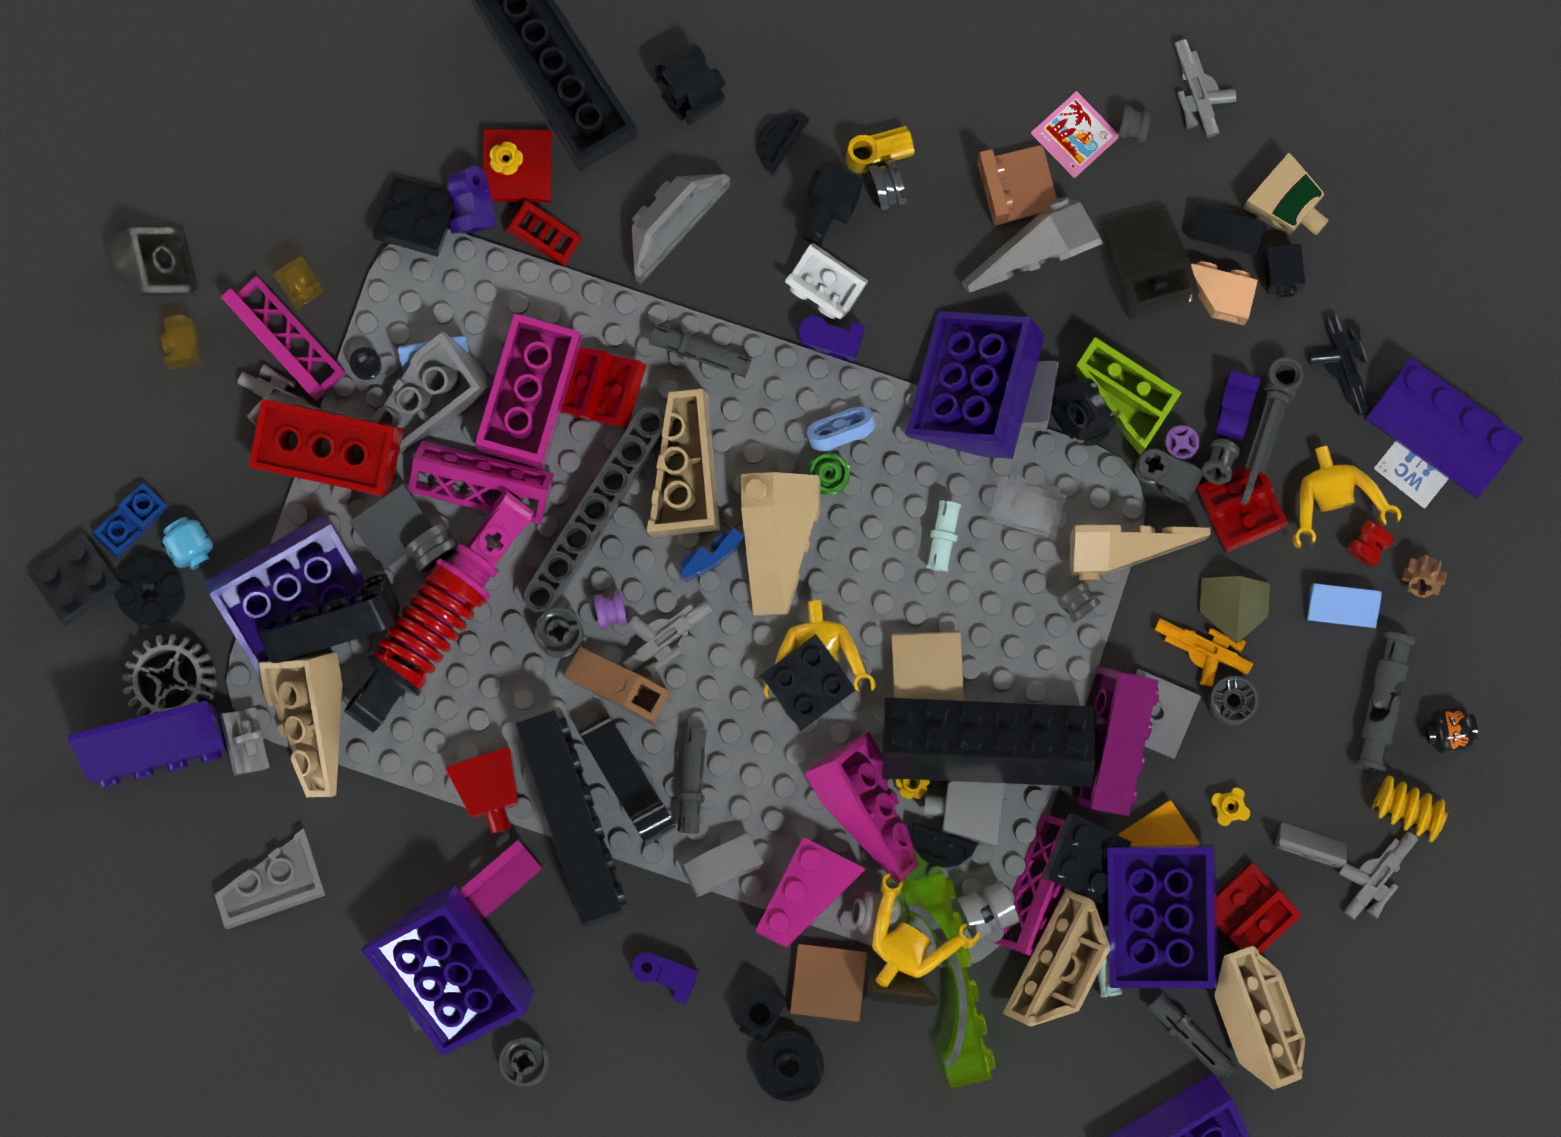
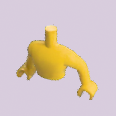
[1292,446,1401,548]
[764,600,876,699]
[872,874,980,987]

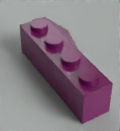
[1079,666,1159,816]

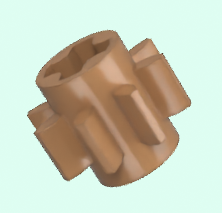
[1402,555,1447,598]

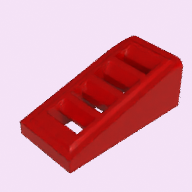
[504,200,582,266]

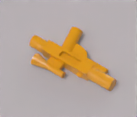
[1154,618,1253,688]

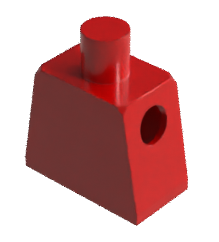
[445,746,519,834]

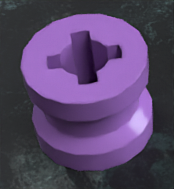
[1162,425,1199,462]
[594,591,627,630]

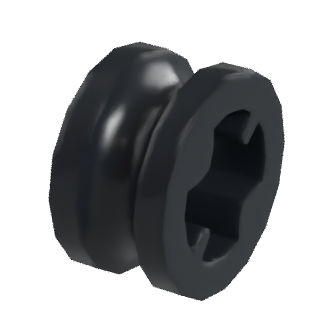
[350,347,382,380]

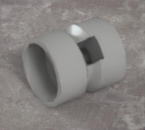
[957,881,1019,939]

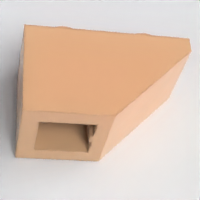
[1186,261,1258,326]

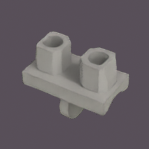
[220,707,270,776]

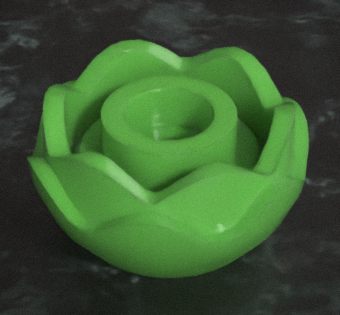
[808,452,850,495]

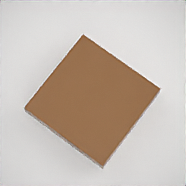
[790,944,867,1022]

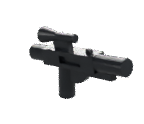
[1308,315,1371,415]

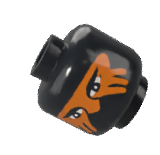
[1425,707,1478,755]

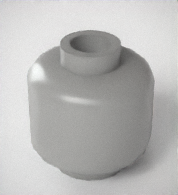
[852,890,906,937]

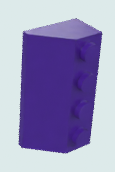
[1365,358,1523,499]
[1108,1073,1250,1137]

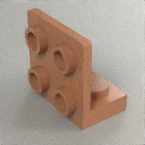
[977,145,1057,226]

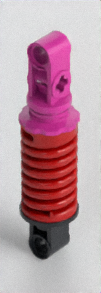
[344,491,534,733]

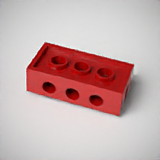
[248,399,404,496]

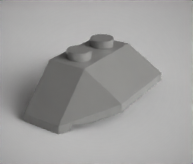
[632,174,730,285]

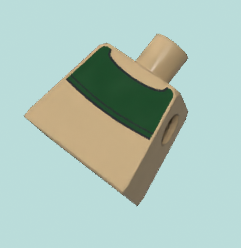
[1243,153,1329,236]

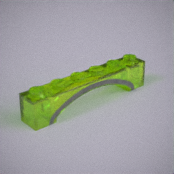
[902,871,996,1089]

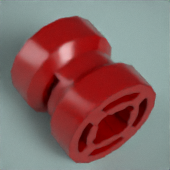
[1346,520,1394,568]

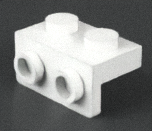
[785,243,868,319]

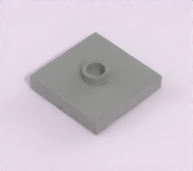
[1135,669,1201,760]

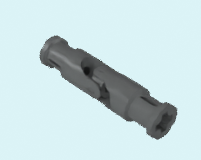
[1355,632,1416,773]

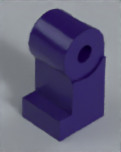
[447,166,496,234]
[799,316,865,364]
[1215,371,1261,441]
[631,952,699,1005]

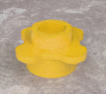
[1211,787,1250,826]

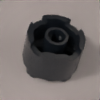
[651,43,725,125]

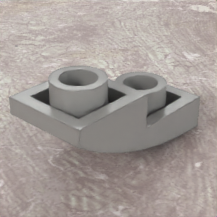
[681,833,764,897]

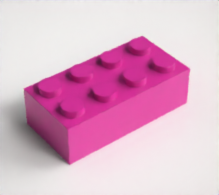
[475,313,582,470]

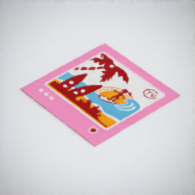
[1031,91,1118,178]

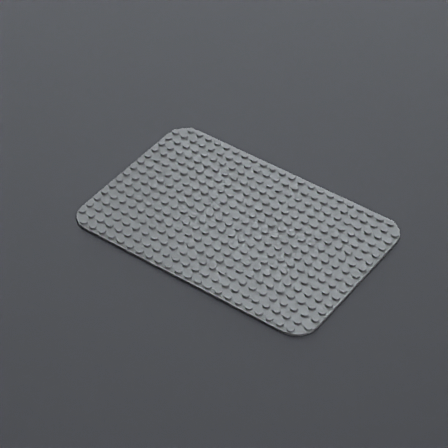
[226,230,1146,968]

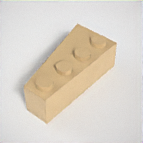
[647,388,720,537]

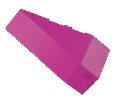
[804,732,919,883]

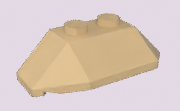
[1003,889,1111,1027]
[1214,946,1305,1090]

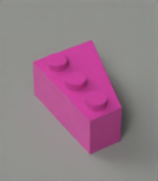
[755,837,865,948]

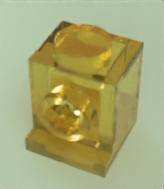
[273,255,325,310]
[160,315,203,370]

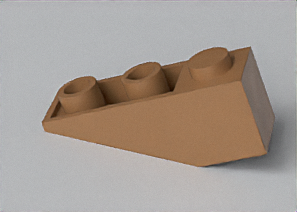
[563,647,671,726]

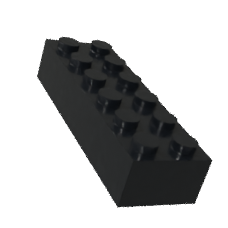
[472,0,637,171]
[882,697,1095,787]
[515,710,628,927]

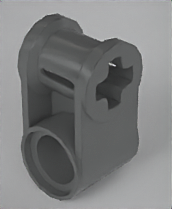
[1134,449,1203,504]

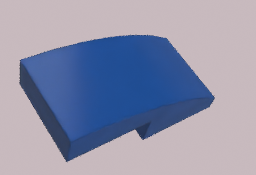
[93,483,167,559]
[679,527,744,582]

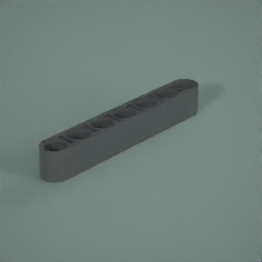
[524,407,665,616]

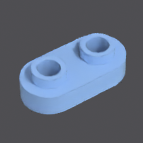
[807,406,875,452]

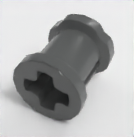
[1201,439,1240,485]

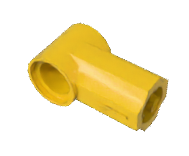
[845,126,915,173]

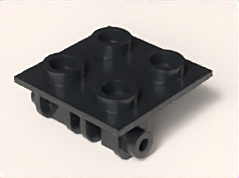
[760,634,856,731]

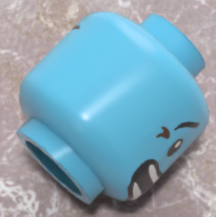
[162,517,213,570]

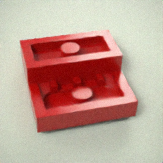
[483,129,553,203]
[561,347,647,429]
[1196,465,1288,553]
[1217,862,1302,954]

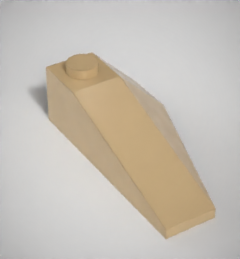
[741,472,820,616]
[1069,525,1210,582]
[259,652,343,797]

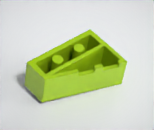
[1073,337,1182,456]

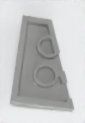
[215,828,326,930]

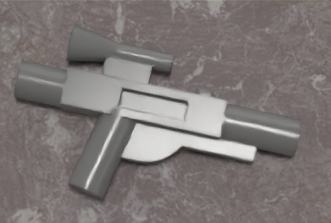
[1174,39,1236,138]
[238,364,324,425]
[622,600,713,677]
[1338,831,1419,920]

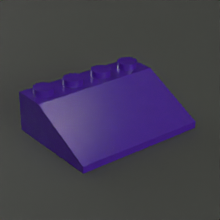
[905,311,1045,459]
[205,513,364,678]
[67,701,228,789]
[1107,844,1218,988]
[361,885,535,1056]

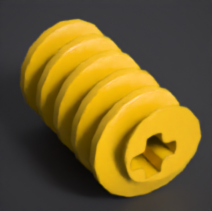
[1371,776,1450,843]

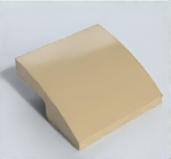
[891,631,964,701]

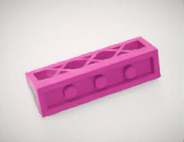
[221,276,347,402]
[408,441,554,525]
[993,813,1068,957]
[459,840,543,921]

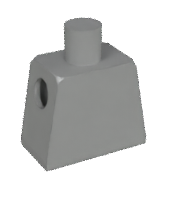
[923,781,1005,848]

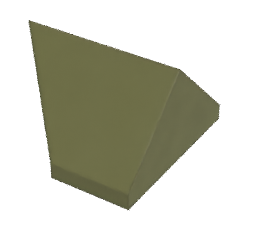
[1199,576,1270,644]

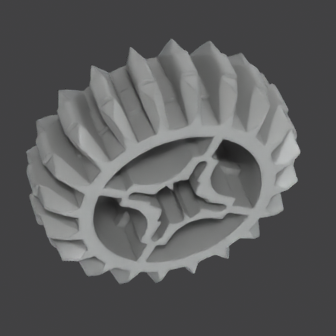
[122,634,217,717]

